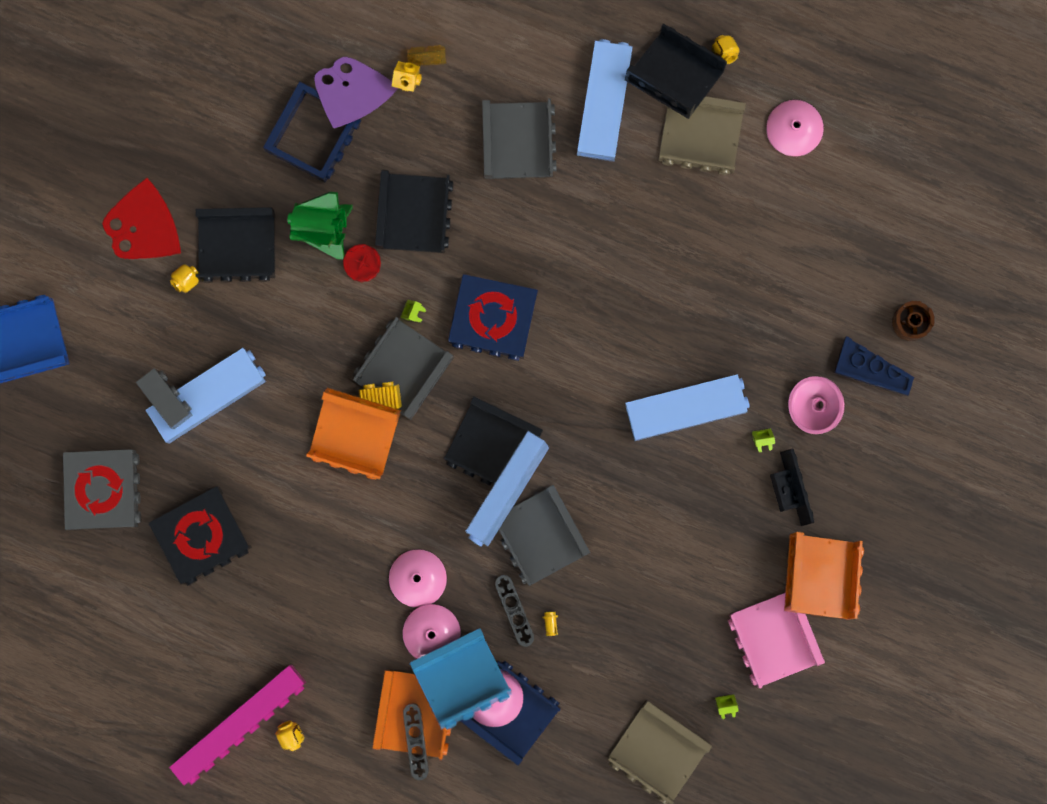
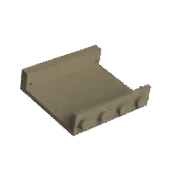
[658,97,746,175]
[607,700,712,804]

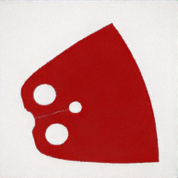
[103,178,181,259]

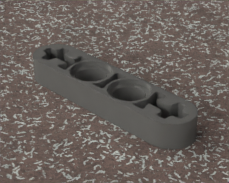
[495,575,534,647]
[403,703,429,780]

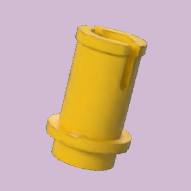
[543,611,558,636]

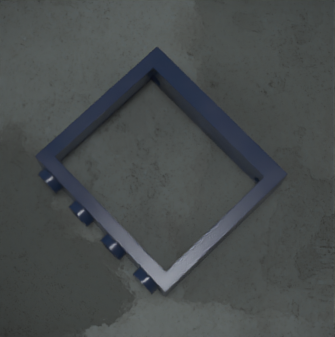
[263,81,362,183]

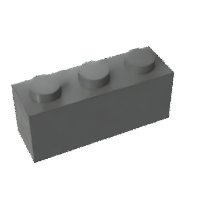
[136,368,193,430]

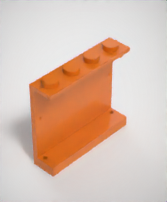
[306,388,401,480]
[784,532,864,620]
[372,670,451,760]

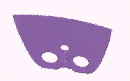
[315,57,398,128]

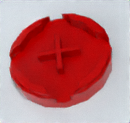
[343,244,381,282]

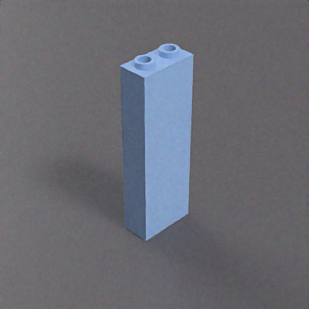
[577,39,633,161]
[146,348,266,443]
[625,374,749,441]
[466,431,549,547]

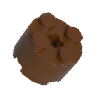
[892,301,935,341]

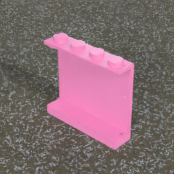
[728,593,825,689]

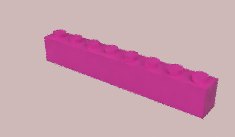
[169,665,306,785]

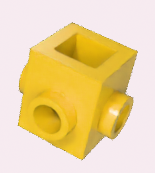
[392,61,422,92]

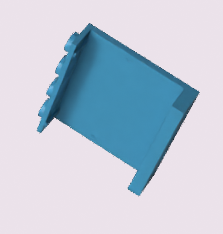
[410,628,512,729]

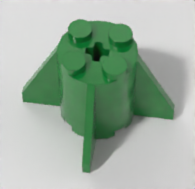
[287,192,353,260]

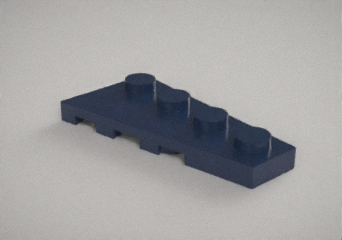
[834,336,914,396]

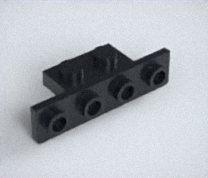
[770,448,814,526]

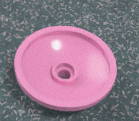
[766,100,823,157]
[788,376,844,434]
[389,550,447,608]
[403,604,461,659]
[473,669,523,727]

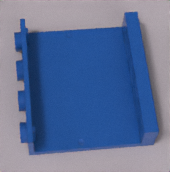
[0,295,70,384]

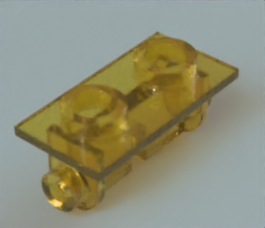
[407,45,446,66]

